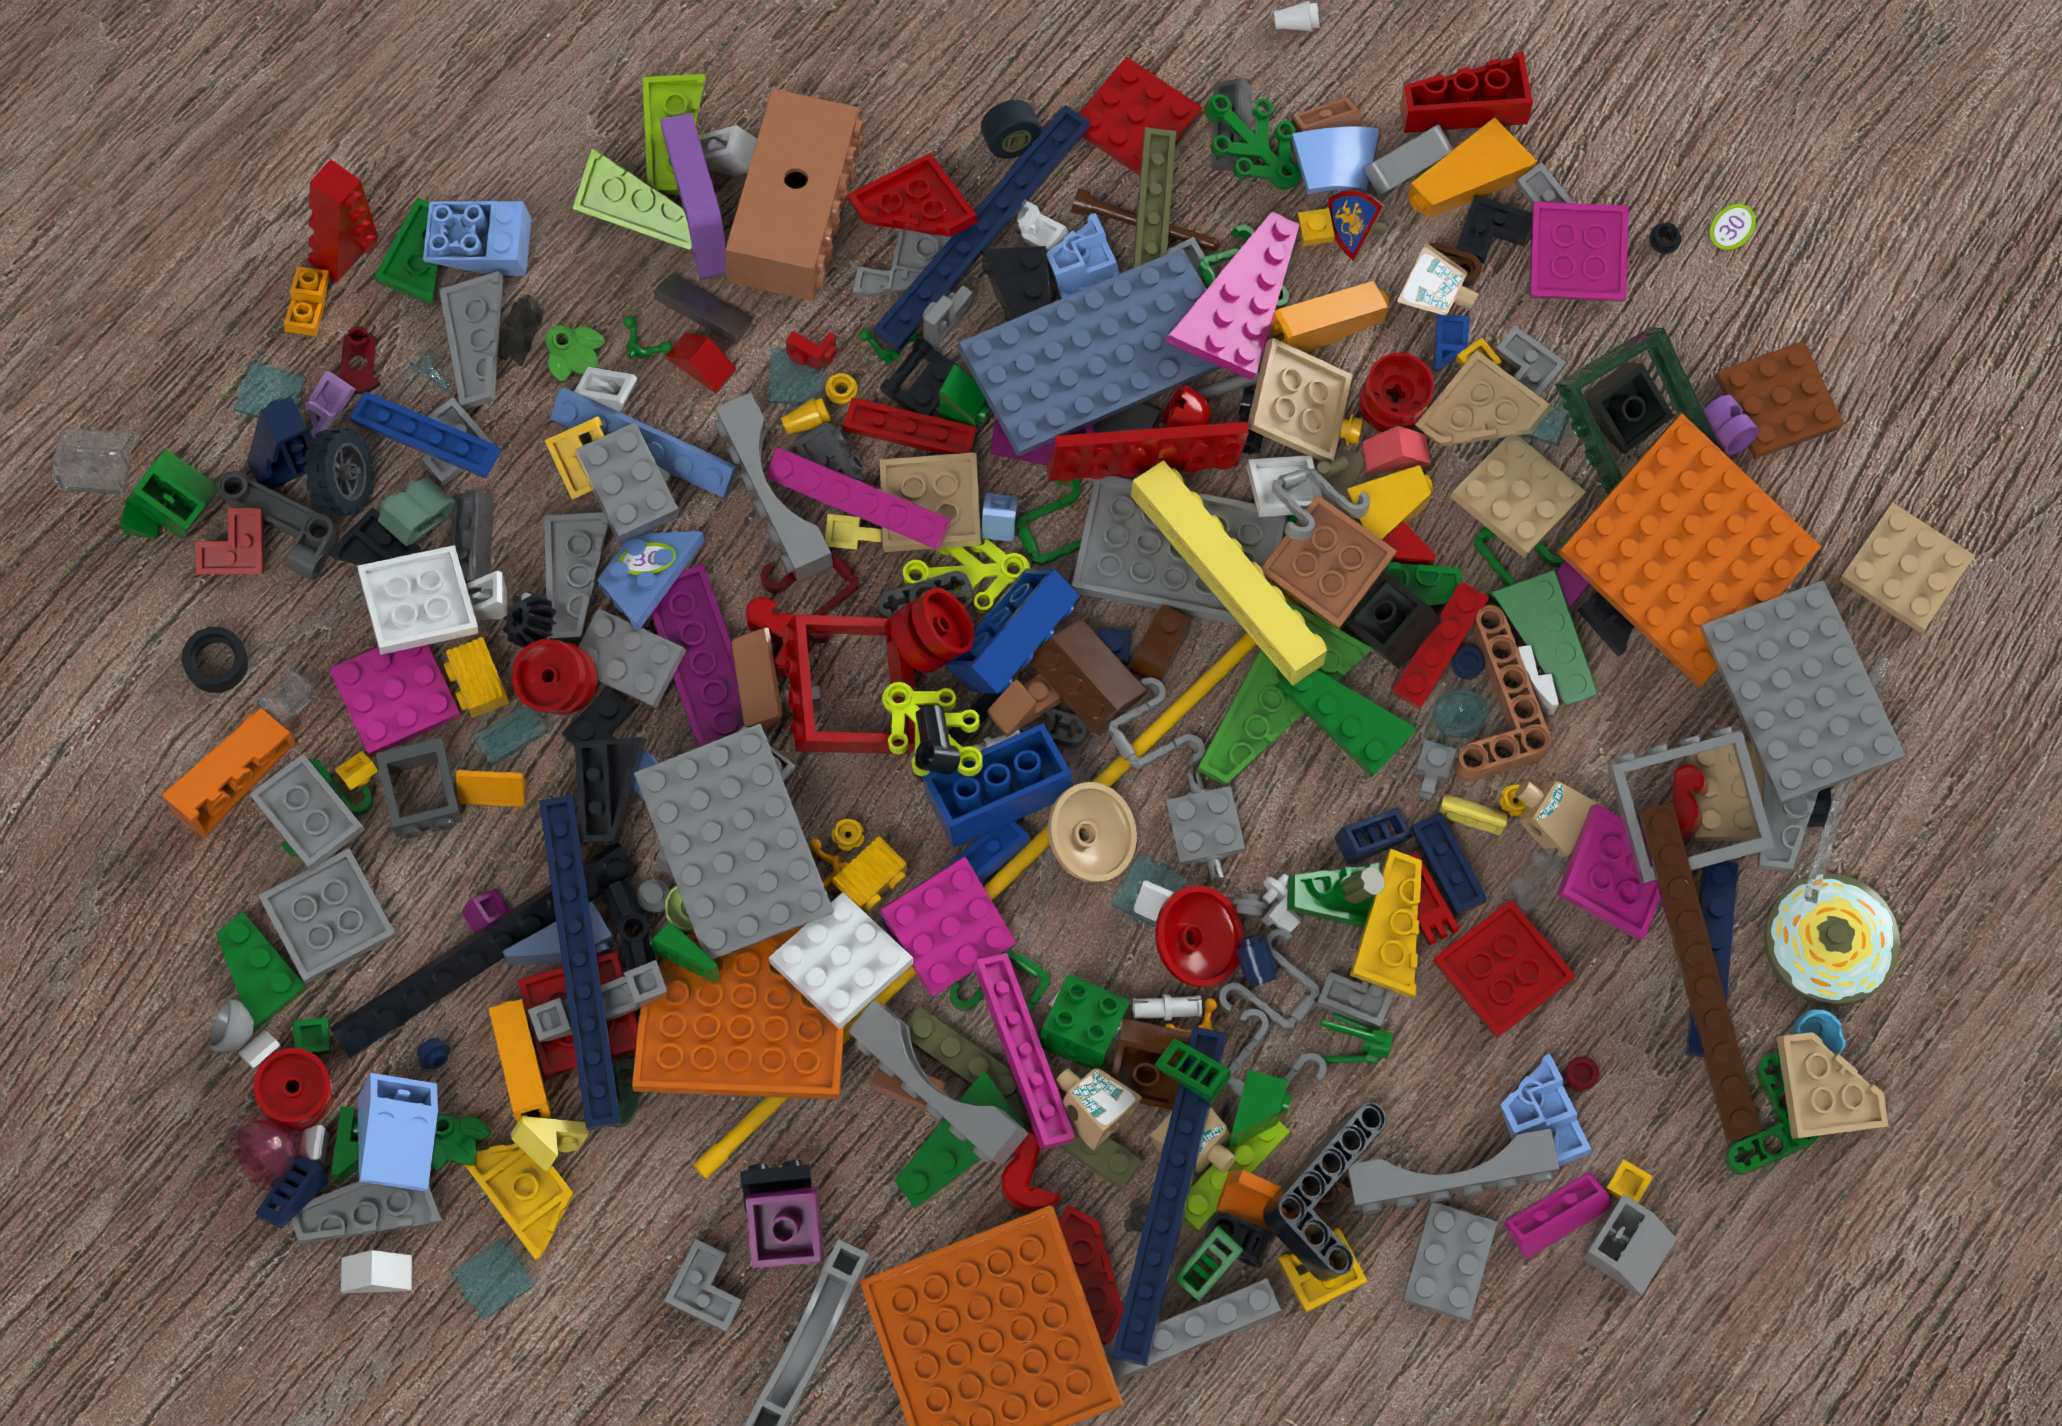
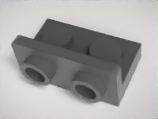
[794,422,865,482]

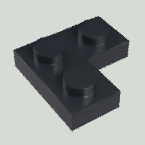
[1456,195,1532,264]
[562,687,633,748]

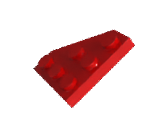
[847,153,978,237]
[1058,1204,1124,1345]

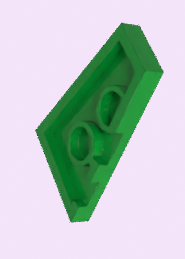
[374,197,439,306]
[1287,863,1379,928]
[216,912,307,1032]

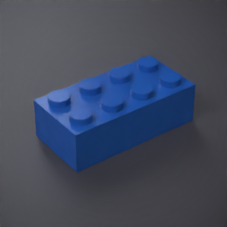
[945,568,1080,694]
[922,723,1073,848]

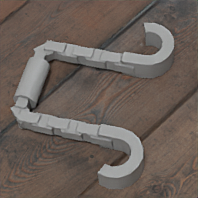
[1271,468,1370,541]
[1107,677,1205,769]
[1218,929,1320,1030]
[1226,1009,1327,1097]

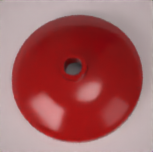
[1155,885,1244,987]

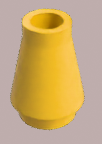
[781,397,831,435]

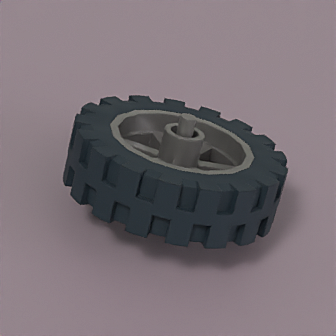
[304,428,374,517]

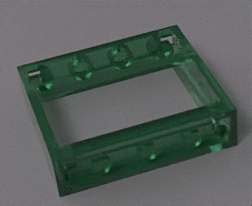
[1555,327,1717,494]

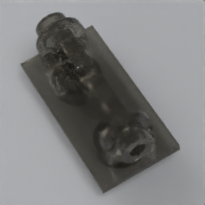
[498,295,545,366]

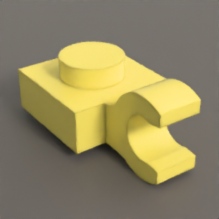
[825,514,882,550]

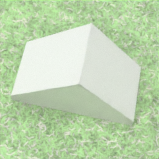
[574,367,637,413]
[466,571,507,620]
[341,1250,412,1293]

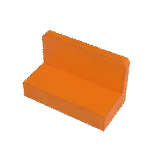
[1216,1170,1286,1235]

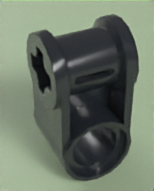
[1205,1213,1275,1268]

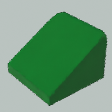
[120,496,160,539]

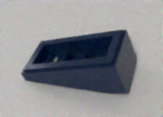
[1335,808,1413,865]
[255,1154,328,1229]

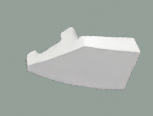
[1017,201,1068,253]

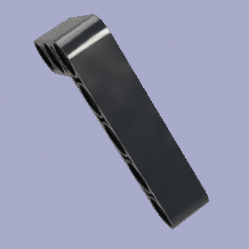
[1263,1102,1386,1282]

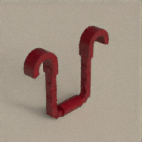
[760,549,859,644]

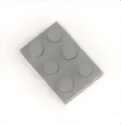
[578,608,686,709]
[249,754,365,871]
[1402,1202,1498,1322]

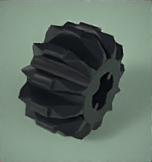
[503,592,557,648]

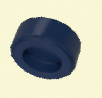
[1451,646,1485,680]

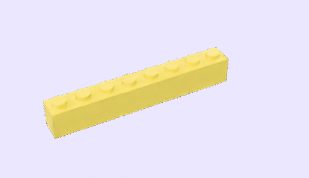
[1131,460,1327,686]

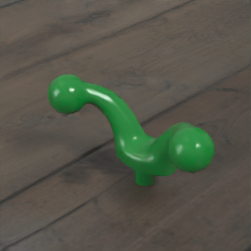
[623,315,672,359]
[859,329,918,365]

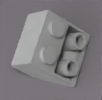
[1582,1194,1677,1297]

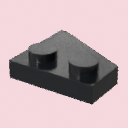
[329,507,422,565]
[1577,591,1635,657]

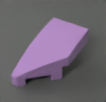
[305,371,356,438]

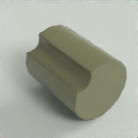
[1341,867,1385,904]

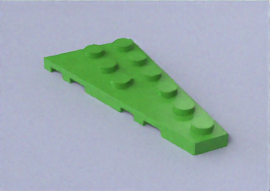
[1196,600,1373,786]

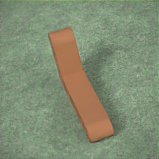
[1455,605,1551,781]

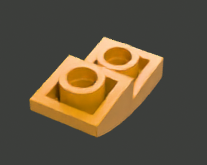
[284,266,329,336]

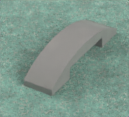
[528,960,668,1043]

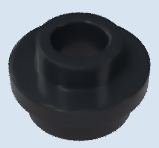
[1649,223,1681,254]

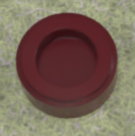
[1564,1057,1599,1092]

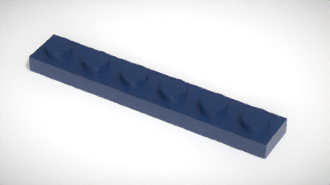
[1686,861,1738,1057]

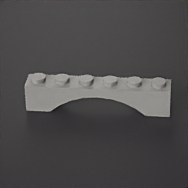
[714,392,833,582]
[848,999,1029,1165]
[1347,1128,1560,1214]
[745,1239,870,1426]
[1103,1278,1281,1384]

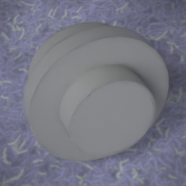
[637,879,670,913]
[1233,893,1267,916]

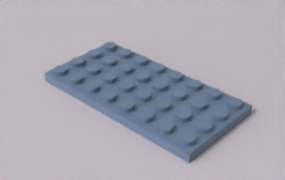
[957,248,1223,457]

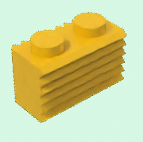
[443,637,509,718]
[831,836,907,913]

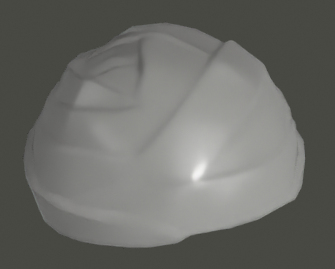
[210,999,254,1053]

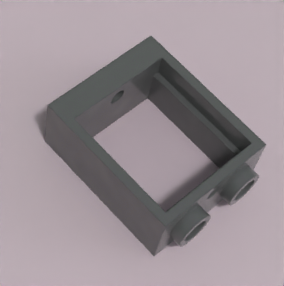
[376,737,462,839]

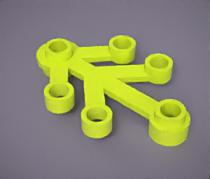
[903,537,1030,614]
[882,682,983,776]

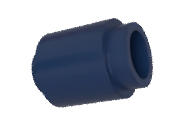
[1235,934,1277,987]

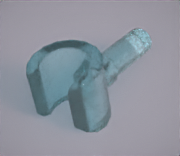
[409,353,450,391]

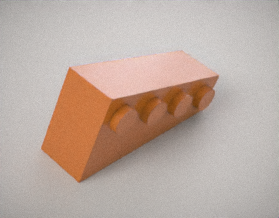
[161,708,295,840]

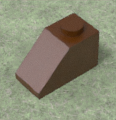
[1130,604,1192,682]

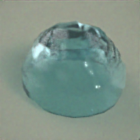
[1432,689,1487,739]

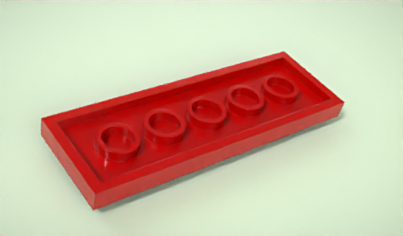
[1046,422,1249,482]

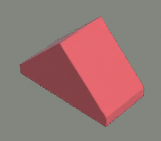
[1362,426,1431,473]

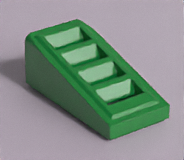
[652,923,720,983]
[1154,1038,1231,1104]
[1174,1226,1245,1301]

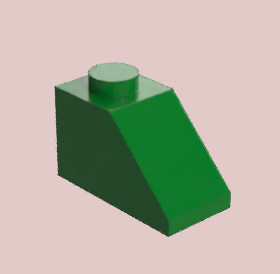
[939,365,991,427]
[1229,1070,1292,1146]

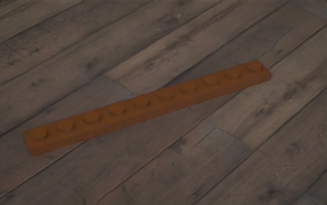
[1638,802,1761,1140]

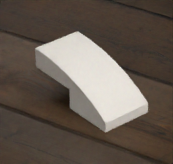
[1518,645,1559,716]
[238,1030,281,1071]

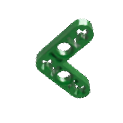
[1726,1054,1819,1175]

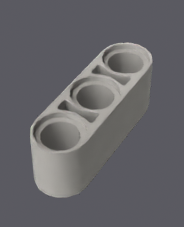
[1363,124,1454,196]

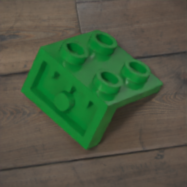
[1039,974,1129,1070]

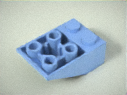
[423,201,532,276]
[358,1073,438,1192]

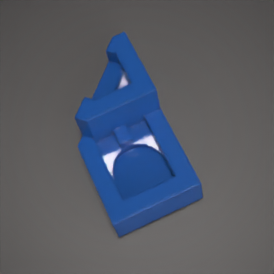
[1433,314,1470,371]

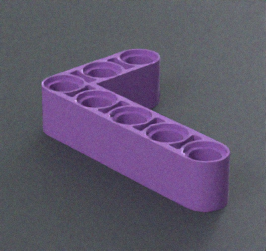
[660,112,727,280]

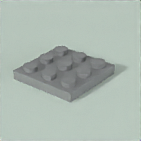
[258,848,397,985]

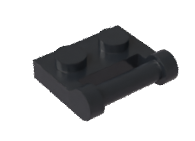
[880,338,964,416]

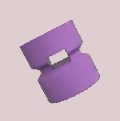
[1698,395,1759,456]

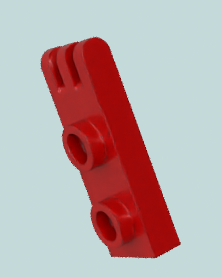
[1409,851,1459,946]

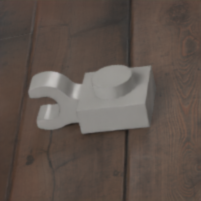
[1415,739,1457,801]

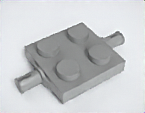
[1166,771,1245,882]

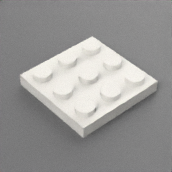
[357,545,478,655]
[769,892,914,1030]

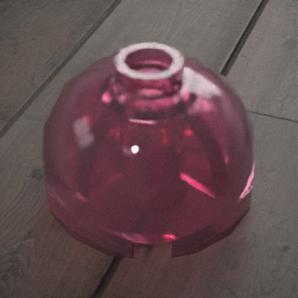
[230,1120,296,1191]

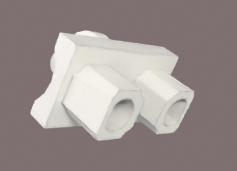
[1261,872,1308,933]

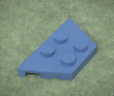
[597,531,705,631]

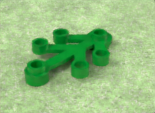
[1204,94,1301,190]

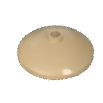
[1048,782,1137,882]

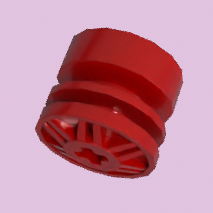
[1359,352,1434,432]

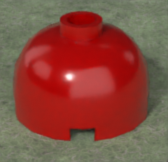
[1156,384,1211,428]

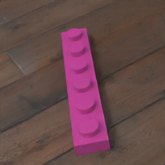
[765,448,951,549]
[973,953,1076,1151]

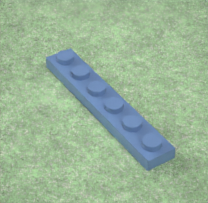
[550,387,737,498]

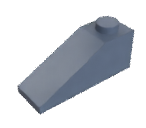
[503,902,614,966]

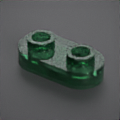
[611,1059,642,1128]

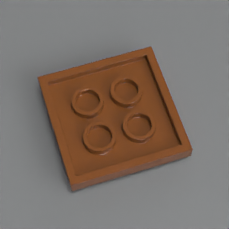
[1715,341,1844,459]

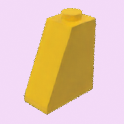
[1345,465,1433,540]

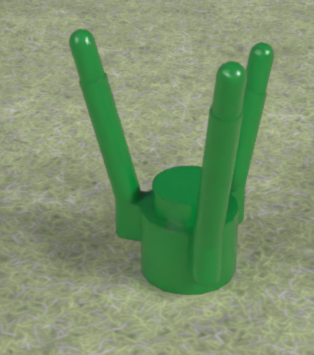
[1320,1012,1393,1064]

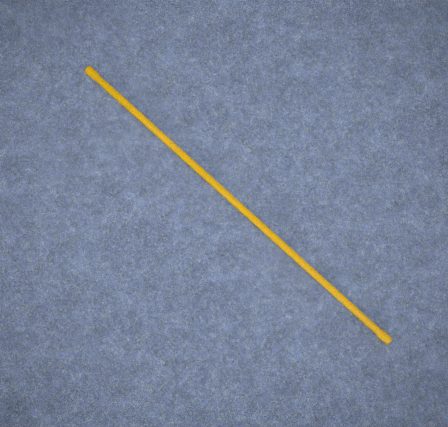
[692,594,1300,1180]

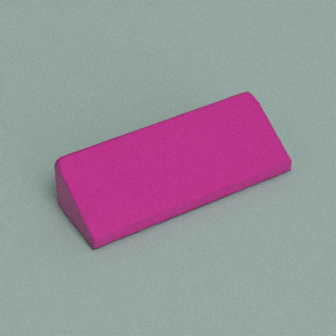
[1503,1172,1611,1258]

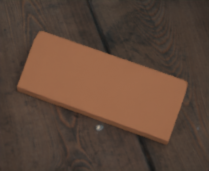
[731,628,783,731]

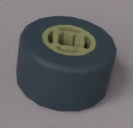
[981,99,1042,159]

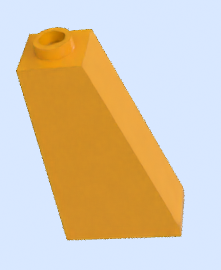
[1408,118,1537,219]
[1268,281,1389,353]
[489,999,553,1123]

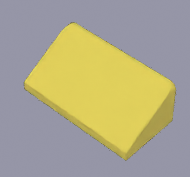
[1438,794,1508,835]

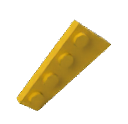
[1350,849,1422,998]

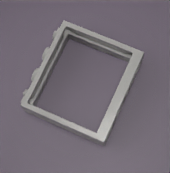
[1608,727,1775,883]

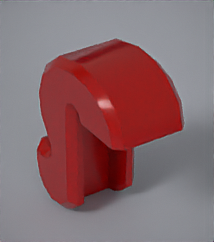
[745,597,810,678]
[1638,764,1708,840]
[1001,1129,1061,1215]

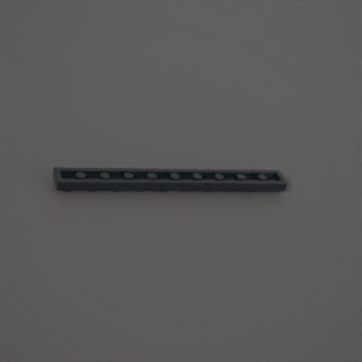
[330,842,636,1058]

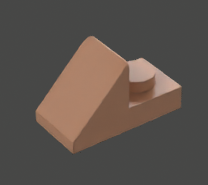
[987,674,1061,737]

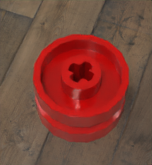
[891,588,975,673]
[511,639,597,715]
[253,1048,333,1131]

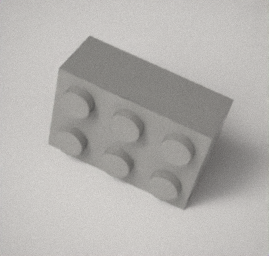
[576,422,678,545]

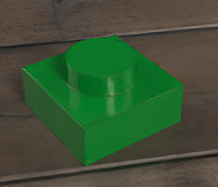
[293,1017,331,1055]

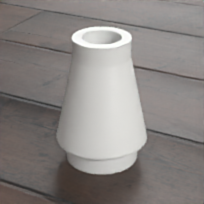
[1274,1,1320,32]

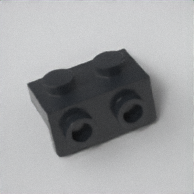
[740,1160,812,1213]

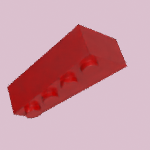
[1400,51,1533,133]
[308,159,378,283]

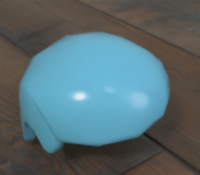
[1791,1009,1846,1055]

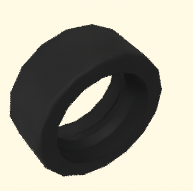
[182,627,248,693]

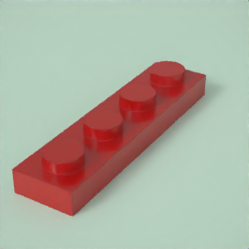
[843,397,977,455]
[1392,581,1489,710]

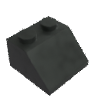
[1577,362,1675,454]
[1344,571,1442,670]

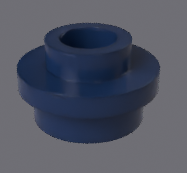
[417,1038,450,1069]

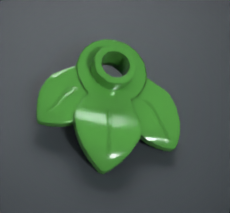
[545,325,605,382]

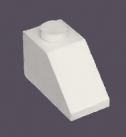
[698,125,757,176]

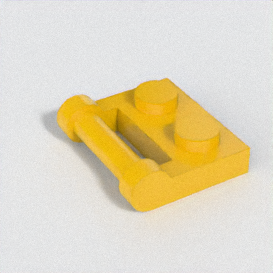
[545,416,604,500]
[1277,1228,1367,1314]

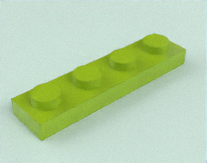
[1183,1121,1290,1232]

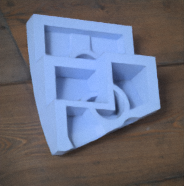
[1291,127,1379,195]
[1047,213,1120,299]
[1501,1054,1591,1167]

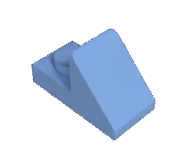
[981,493,1018,541]

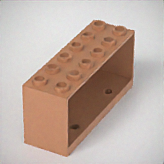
[725,89,864,301]

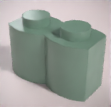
[378,477,455,546]

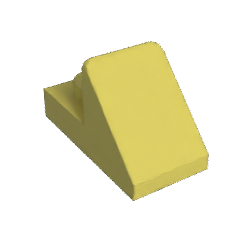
[511,1116,589,1171]

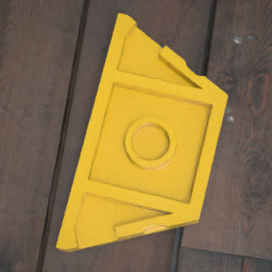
[464,1143,574,1262]

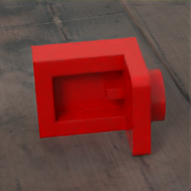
[786,331,838,372]

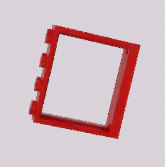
[782,615,915,754]

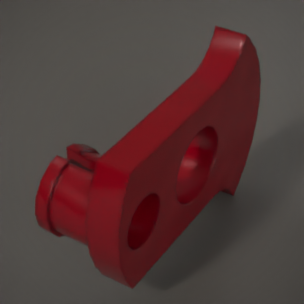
[337,326,381,394]

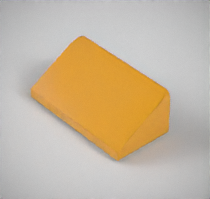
[456,770,526,807]

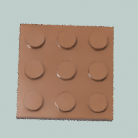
[1261,494,1397,631]

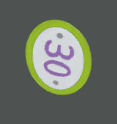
[1710,204,1756,250]
[618,542,676,575]

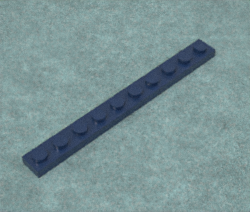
[873,105,1091,352]
[539,795,621,1131]
[1112,1026,1227,1366]

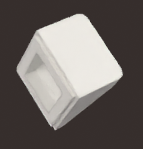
[1134,880,1174,921]
[299,1125,329,1166]

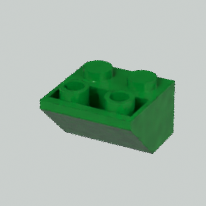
[127,449,219,539]

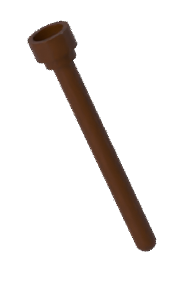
[1071,188,1220,251]

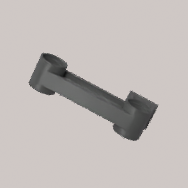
[218,471,338,581]

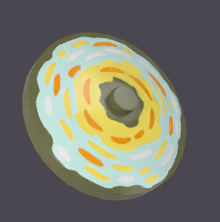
[1764,874,1900,1007]

